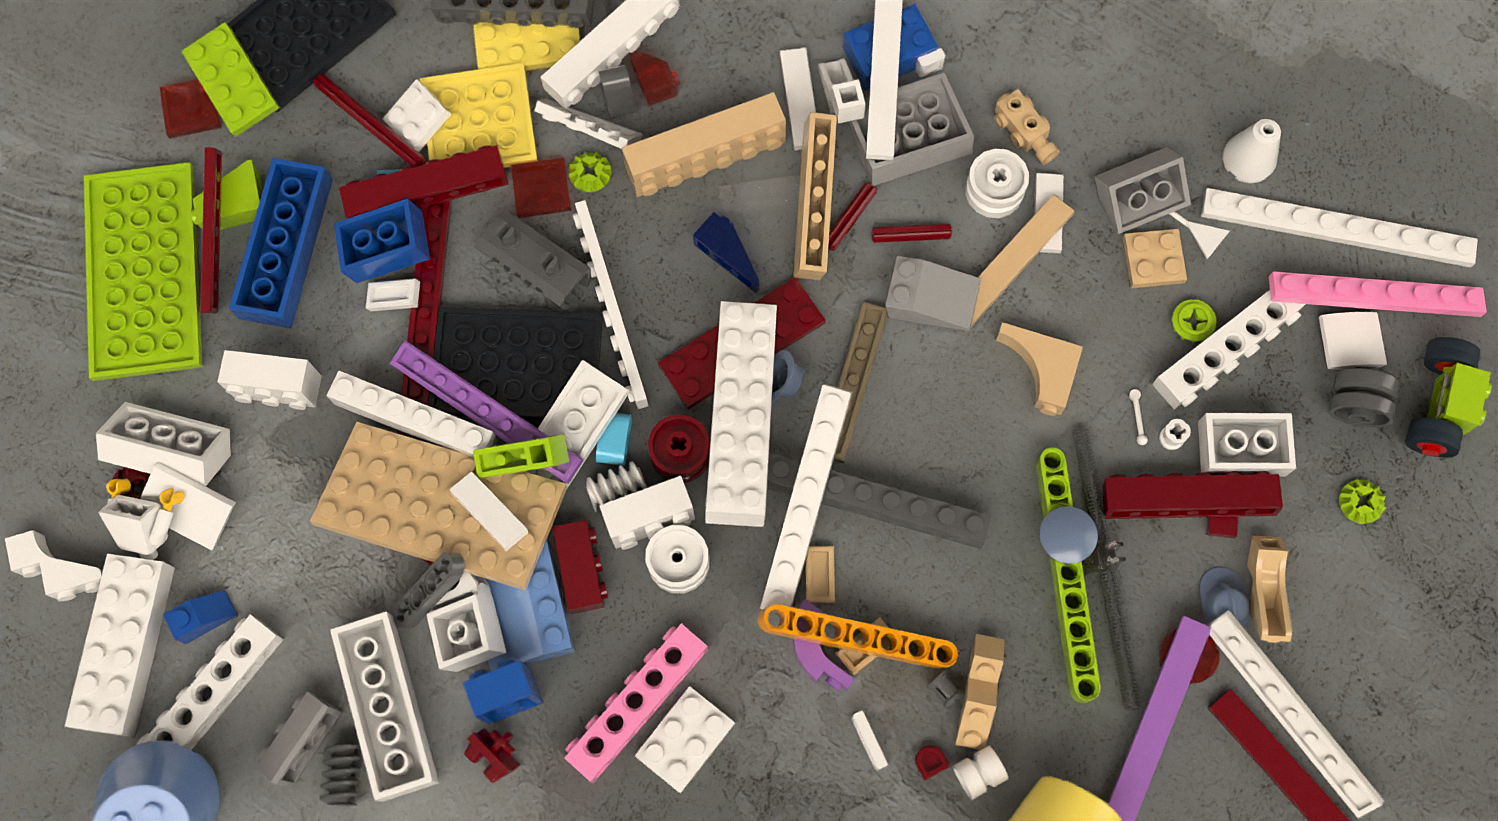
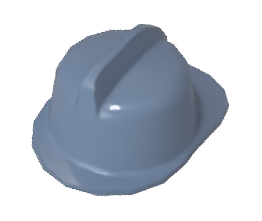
[771,350,805,404]
[1200,567,1249,628]

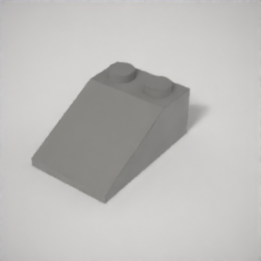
[885,256,981,331]

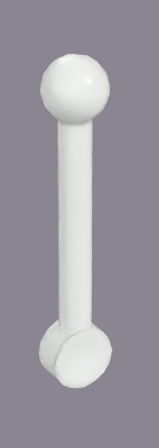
[1129,389,1148,445]

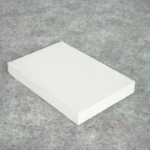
[140,462,236,550]

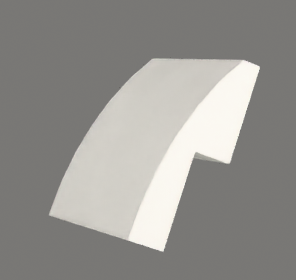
[1319,312,1387,370]

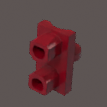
[464,728,520,783]

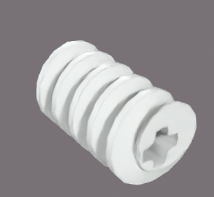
[586,461,647,513]

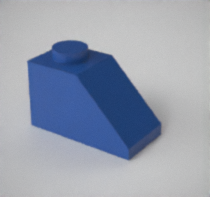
[163,590,238,644]

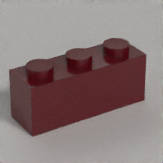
[553,520,608,615]

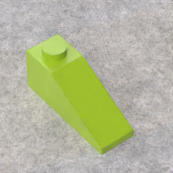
[473,434,569,478]

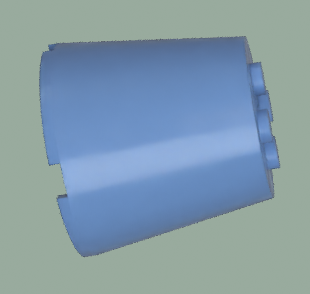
[92,741,220,821]

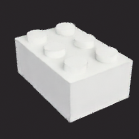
[218,350,322,410]
[1198,413,1296,476]
[600,476,695,550]

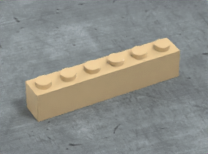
[793,112,837,280]

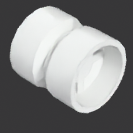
[953,746,1008,800]

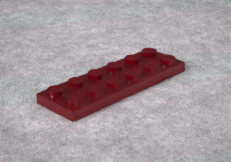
[658,277,826,410]

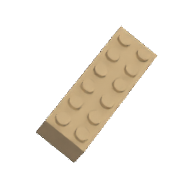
[622,92,786,197]

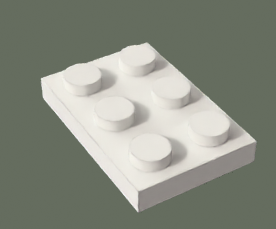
[635,686,735,793]

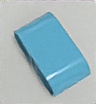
[596,413,632,466]

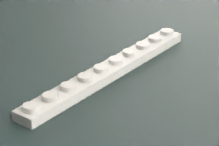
[1201,188,1478,267]

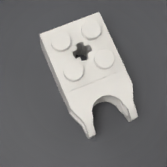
[426,572,506,672]

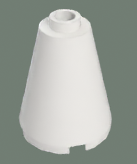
[1222,119,1281,183]

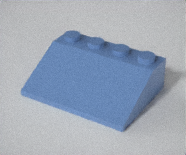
[485,539,576,672]

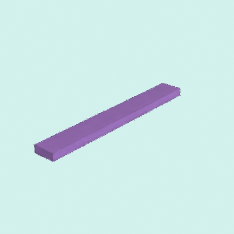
[389,340,584,484]
[1107,616,1211,821]

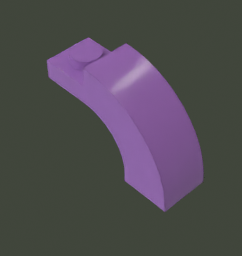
[793,599,854,691]

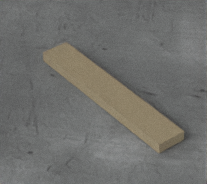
[834,301,888,463]

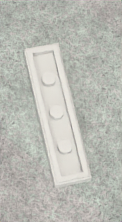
[780,48,816,150]

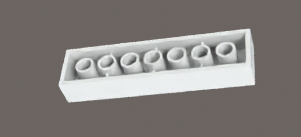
[706,301,777,527]

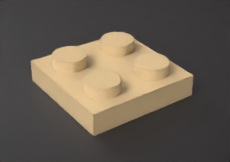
[1123,229,1187,288]

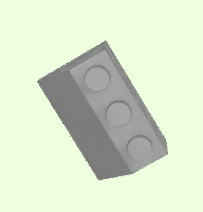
[1095,147,1191,234]
[256,691,343,788]

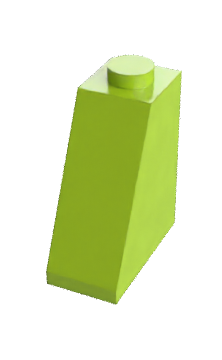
[191,160,263,230]

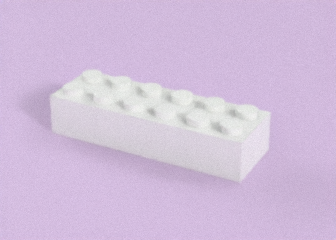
[65,554,175,738]
[330,611,439,802]

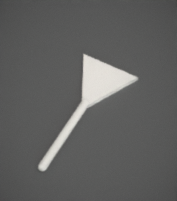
[1169,211,1229,259]

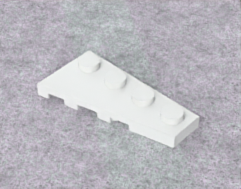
[535,98,643,149]

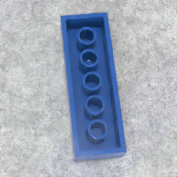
[229,158,333,329]

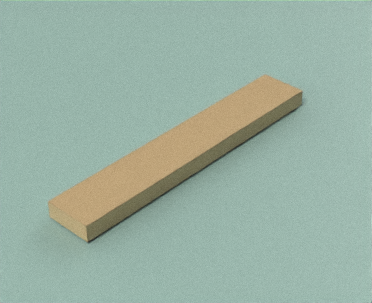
[965,194,1074,332]

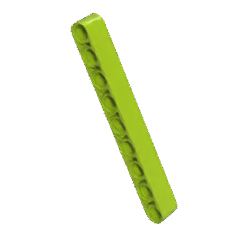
[1036,447,1100,703]

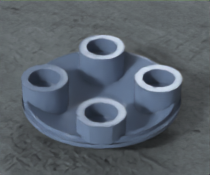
[1038,506,1098,565]

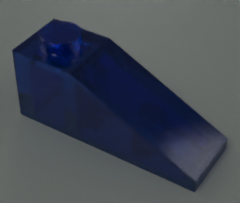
[693,212,759,293]

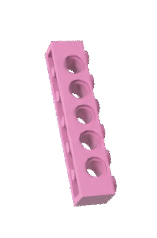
[564,623,709,783]

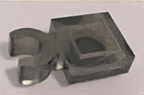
[1081,541,1126,575]

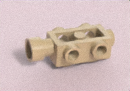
[994,90,1059,165]

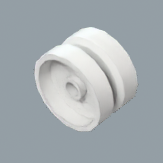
[965,149,1029,218]
[646,525,710,594]

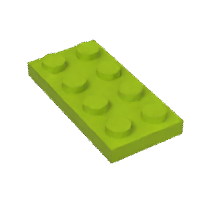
[181,22,280,137]

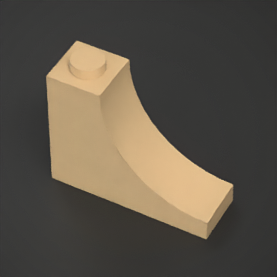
[996,322,1083,416]

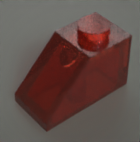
[629,50,680,106]

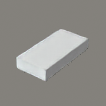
[366,279,420,311]
[851,710,888,771]

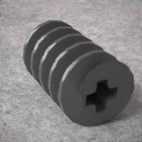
[319,744,362,806]

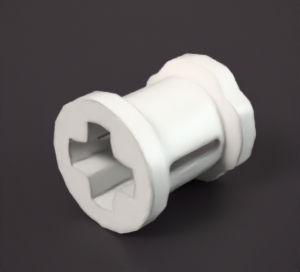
[1159,419,1191,450]

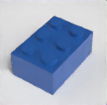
[843,3,938,91]
[334,199,430,283]
[463,658,543,725]

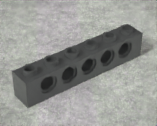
[430,0,594,28]

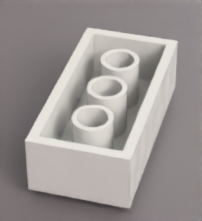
[96,402,231,487]

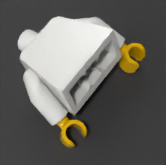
[99,479,184,560]

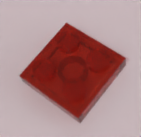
[159,79,222,139]
[511,158,571,218]

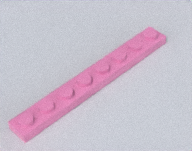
[1269,272,1487,317]

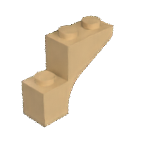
[1247,535,1292,643]
[955,634,1005,750]

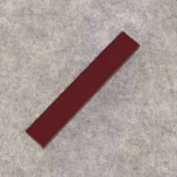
[200,147,222,314]
[1207,689,1350,821]

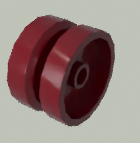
[648,414,710,483]

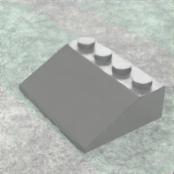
[849,73,974,186]

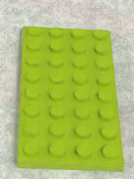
[84,162,203,381]

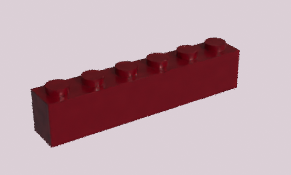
[339,145,509,219]
[1102,471,1283,519]

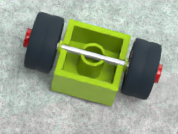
[1406,337,1492,458]

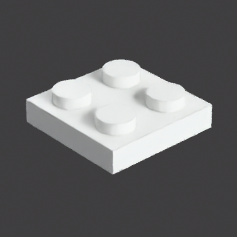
[383,79,451,152]

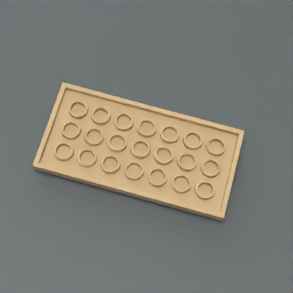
[310,422,567,591]

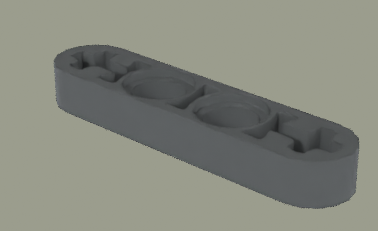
[393,553,465,627]

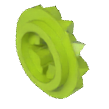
[569,151,611,192]
[1171,299,1217,343]
[1339,479,1386,524]

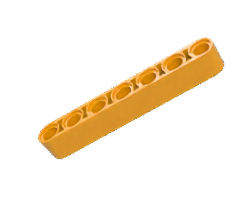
[758,604,958,669]

